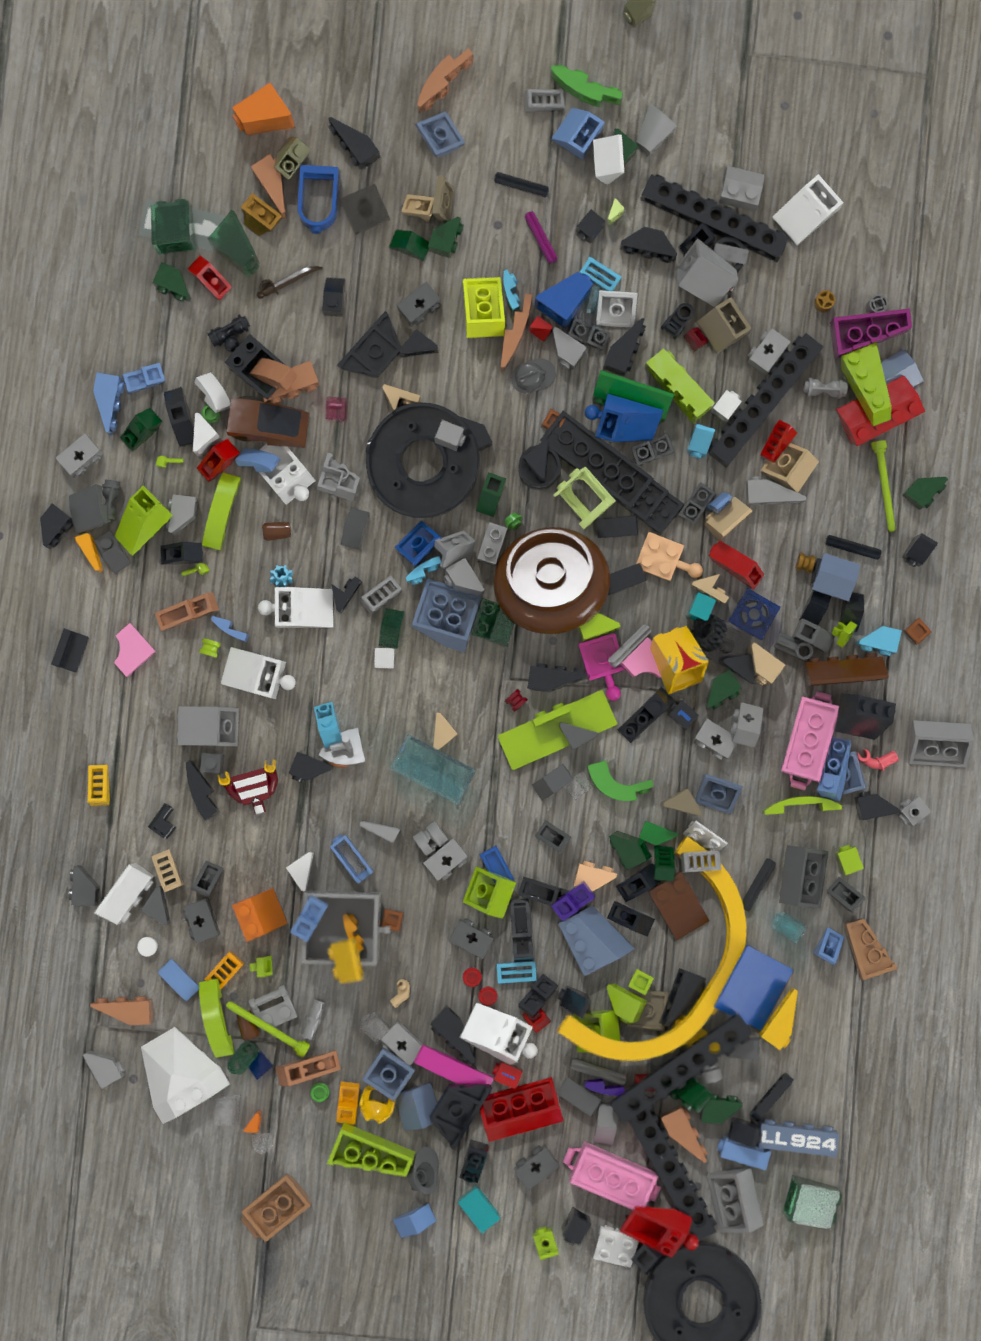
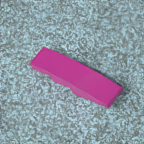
[414,1044,494,1085]

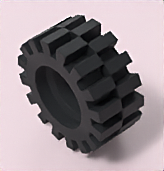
[691,614,727,651]

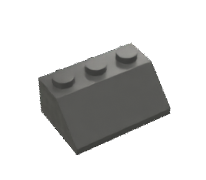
[779,845,828,908]

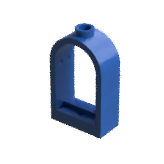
[298,165,340,234]

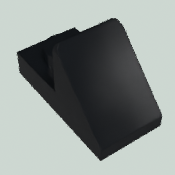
[331,576,362,614]

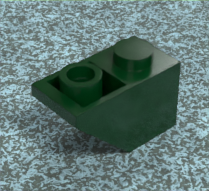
[428,216,464,258]
[152,262,192,302]
[120,408,163,452]
[476,472,506,517]
[902,477,948,510]
[705,669,742,710]
[609,831,652,870]
[664,1077,713,1113]
[700,1093,743,1124]

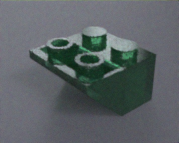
[471,598,515,648]

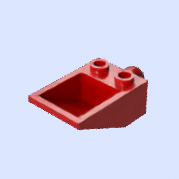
[619,1206,699,1258]

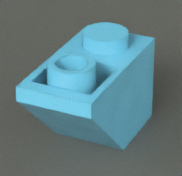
[856,626,902,656]
[314,702,342,748]

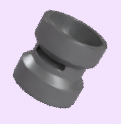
[866,294,888,313]

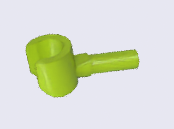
[156,456,183,468]
[181,563,210,576]

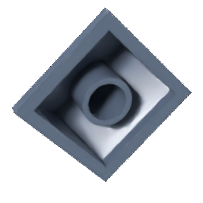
[695,774,743,814]
[362,1048,416,1101]
[396,1082,437,1131]

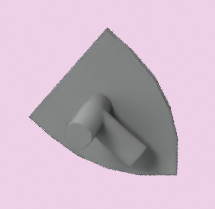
[318,728,365,766]

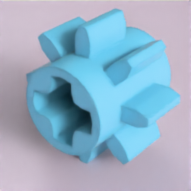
[270,565,293,587]

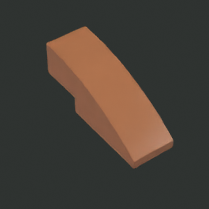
[249,358,298,391]
[155,593,219,631]

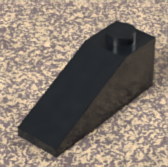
[659,968,706,1027]
[557,985,591,1019]

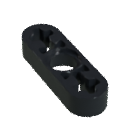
[749,1072,794,1122]

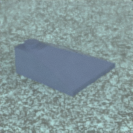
[411,579,481,653]

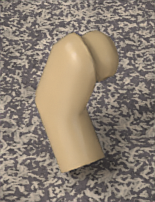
[390,979,410,1008]

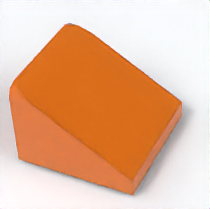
[243,1110,262,1133]

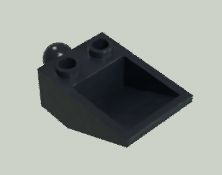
[224,334,285,400]

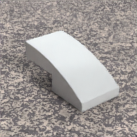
[195,373,231,413]

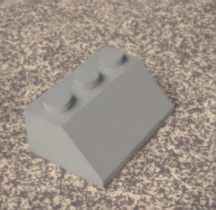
[908,720,974,767]
[707,1168,764,1233]

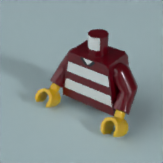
[218,759,278,814]

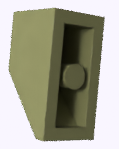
[623,0,656,27]

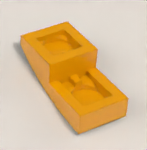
[336,1081,360,1125]

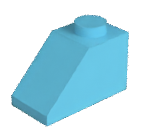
[686,424,715,459]

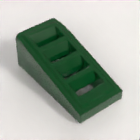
[654,846,675,881]

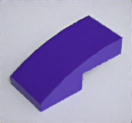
[551,881,595,921]
[584,1079,625,1096]

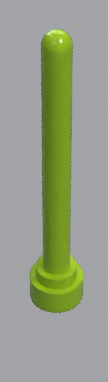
[871,440,896,532]
[226,1001,310,1058]

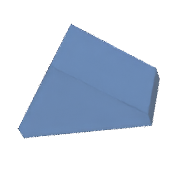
[813,927,844,965]
[393,1203,436,1238]

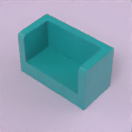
[686,592,716,621]
[458,1184,500,1234]

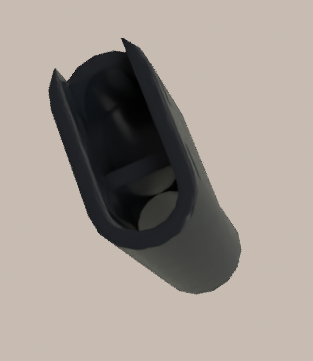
[148,803,176,839]

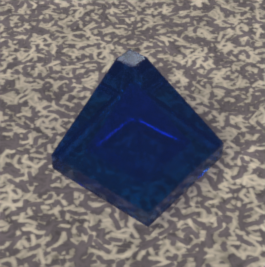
[246,1051,273,1080]

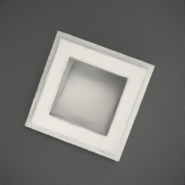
[375,648,395,668]

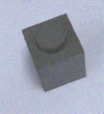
[200,753,224,773]

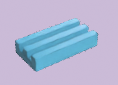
[580,257,622,291]
[497,961,537,984]

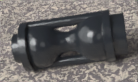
[207,314,250,347]

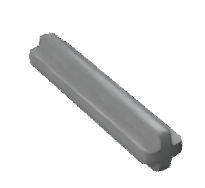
[608,625,652,668]
[570,1058,627,1086]

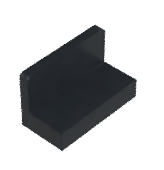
[51,628,89,673]

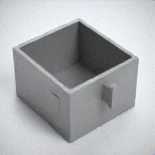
[302,890,391,966]

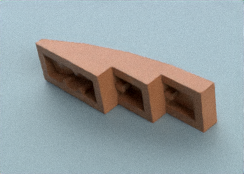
[501,294,532,371]

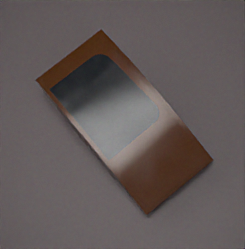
[227,398,310,448]

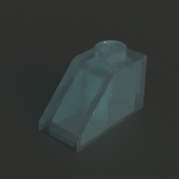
[772,911,807,943]

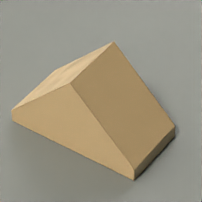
[433,713,458,752]

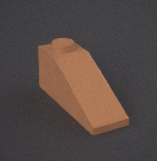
[251,154,287,219]
[275,1051,341,1086]

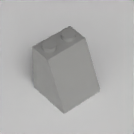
[675,239,738,307]
[177,707,239,747]

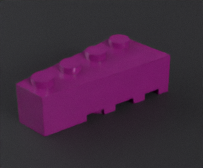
[830,309,912,360]

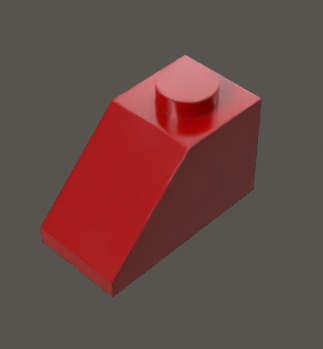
[187,256,232,301]
[197,439,240,482]

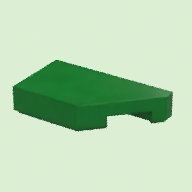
[639,821,679,846]

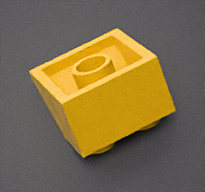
[328,937,364,984]

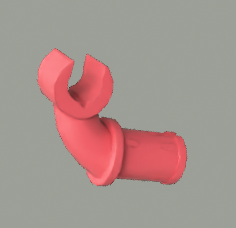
[857,749,899,771]

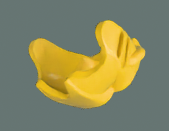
[359,1085,396,1124]

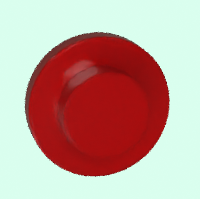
[462,967,482,987]
[478,986,498,1006]

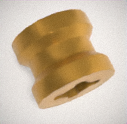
[814,290,835,312]
[795,552,816,574]

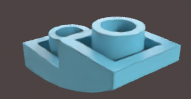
[503,270,521,314]
[406,556,441,585]

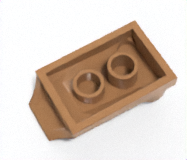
[241,1173,312,1242]

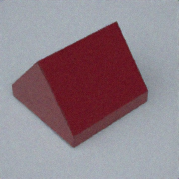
[684,327,708,352]

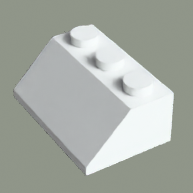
[94,863,154,925]

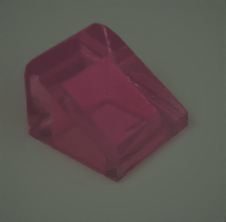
[326,397,346,421]

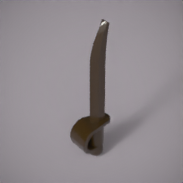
[257,266,323,299]

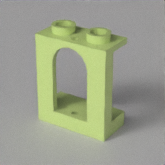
[554,467,616,529]

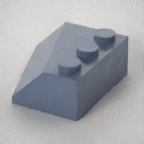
[558,905,635,976]

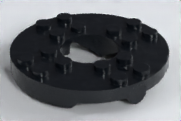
[366,402,480,518]
[643,1242,761,1341]

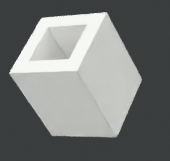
[711,390,742,422]

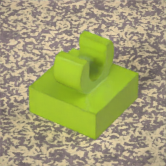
[832,621,857,648]
[249,955,273,977]
[628,968,654,995]

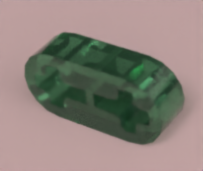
[227,1041,259,1075]

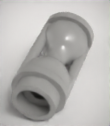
[803,378,847,399]

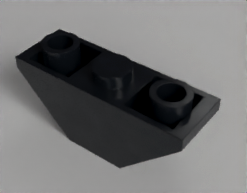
[620,227,677,263]
[164,387,194,447]
[459,1139,489,1183]

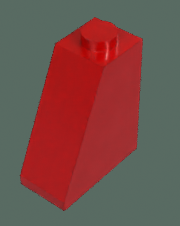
[708,540,764,590]

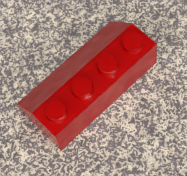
[836,375,925,446]
[480,1077,564,1142]

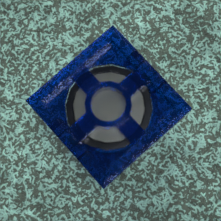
[728,588,781,640]

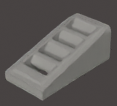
[523,89,565,112]
[360,575,402,615]
[359,821,401,843]
[681,851,721,873]

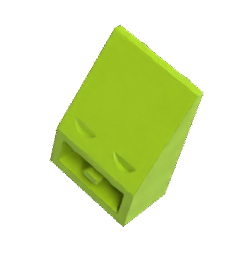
[115,485,173,556]

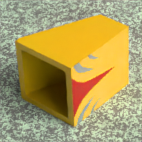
[650,626,709,695]

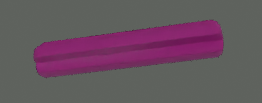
[525,211,558,264]

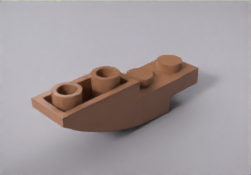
[417,48,474,113]

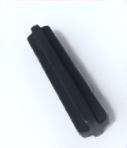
[494,172,549,197]
[825,535,882,560]
[742,858,776,912]

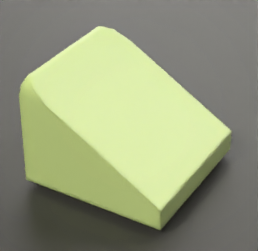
[607,198,624,225]

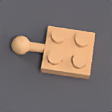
[636,532,703,582]

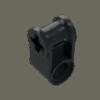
[660,303,694,340]

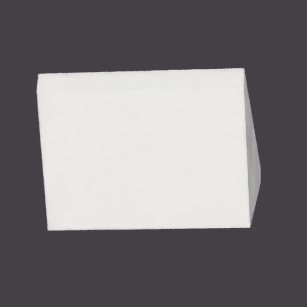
[593,135,624,184]
[596,290,637,328]
[193,413,222,458]

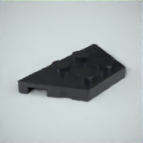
[337,311,401,378]
[429,1084,492,1150]

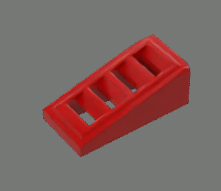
[760,420,797,463]

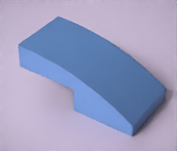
[122,363,165,394]
[235,449,280,472]
[706,492,732,514]
[211,616,249,642]
[290,895,328,942]
[158,958,199,1002]

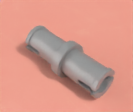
[302,999,326,1040]

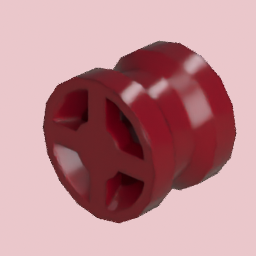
[504,689,528,713]

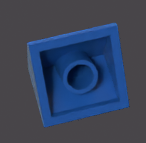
[395,521,441,568]

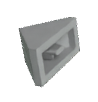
[593,1103,618,1145]

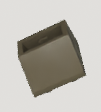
[697,297,752,354]

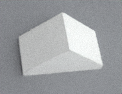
[286,851,314,891]

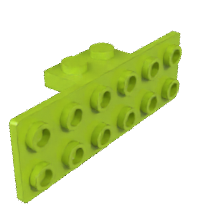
[498,690,617,770]

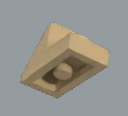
[401,194,434,223]
[383,384,421,411]
[690,574,729,605]

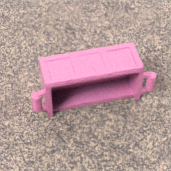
[781,691,839,791]
[563,1141,661,1210]

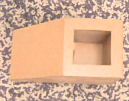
[573,861,617,891]

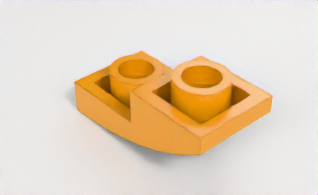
[343,912,365,952]

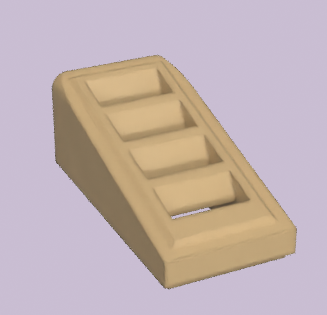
[151,849,184,893]

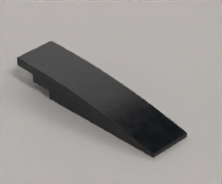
[540,411,684,535]

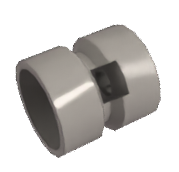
[413,821,449,857]
[693,1051,722,1084]

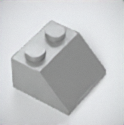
[719,166,764,212]

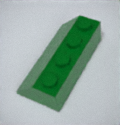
[592,370,674,424]

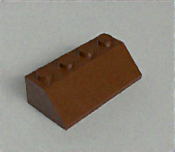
[803,653,889,687]

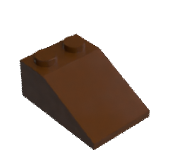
[647,871,709,940]

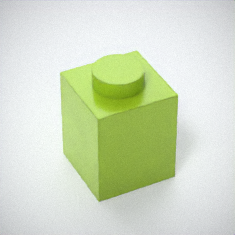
[835,844,864,875]

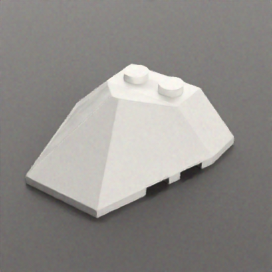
[141,1027,230,1124]

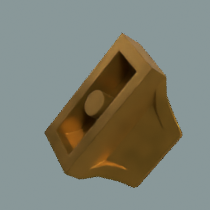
[241,193,283,236]

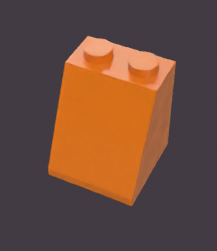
[232,83,295,136]
[232,888,288,942]

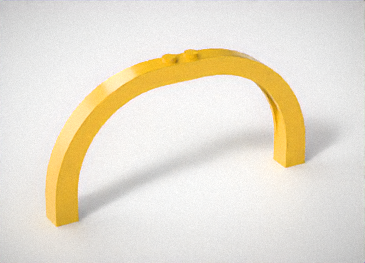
[556,837,746,1060]

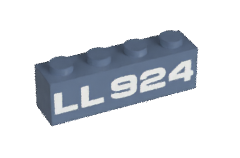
[757,1119,839,1157]

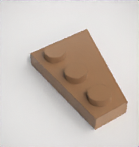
[844,918,898,980]

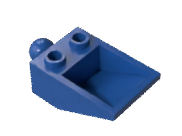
[584,394,663,442]

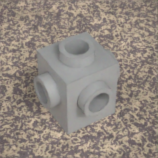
[898,796,931,826]

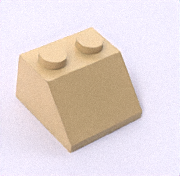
[760,443,819,493]
[704,497,752,540]
[747,642,785,686]

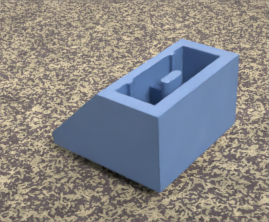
[551,108,605,160]

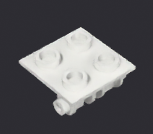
[683,820,728,851]
[593,1225,639,1268]

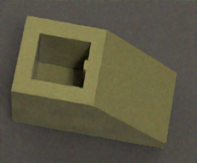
[274,137,311,180]

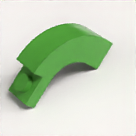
[587,760,654,801]

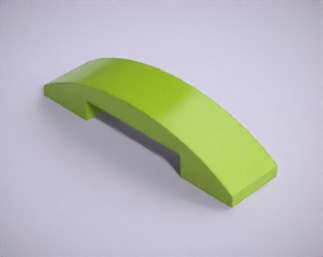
[202,472,241,551]
[762,796,842,815]
[199,978,235,1058]

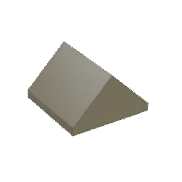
[660,788,702,816]

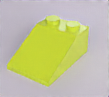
[463,277,505,338]

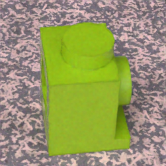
[533,1226,559,1260]

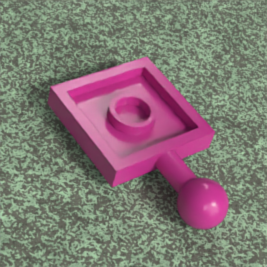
[578,633,626,701]

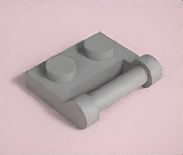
[249,985,298,1032]

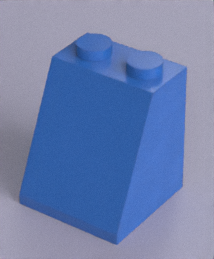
[534,272,593,328]

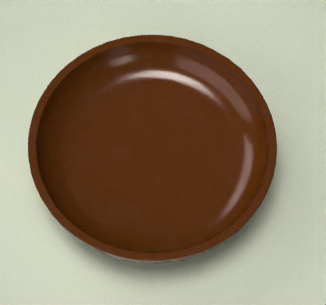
[494,527,611,634]

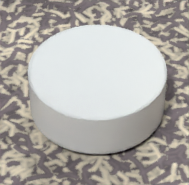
[137,937,158,956]

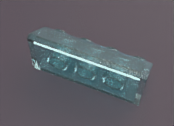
[390,734,476,805]

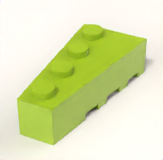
[841,342,891,426]
[645,348,715,424]
[327,1122,415,1177]

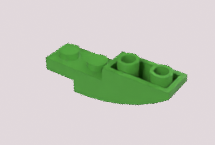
[550,65,623,108]

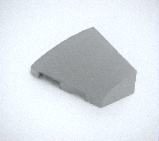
[636,104,677,156]
[316,453,360,501]

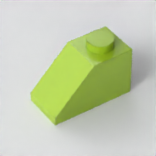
[607,983,648,1024]

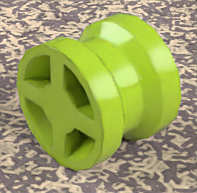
[198,638,221,658]

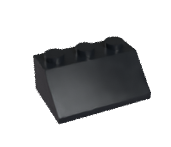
[835,693,896,740]

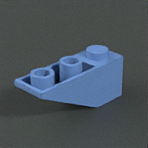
[93,372,124,435]
[817,737,851,802]

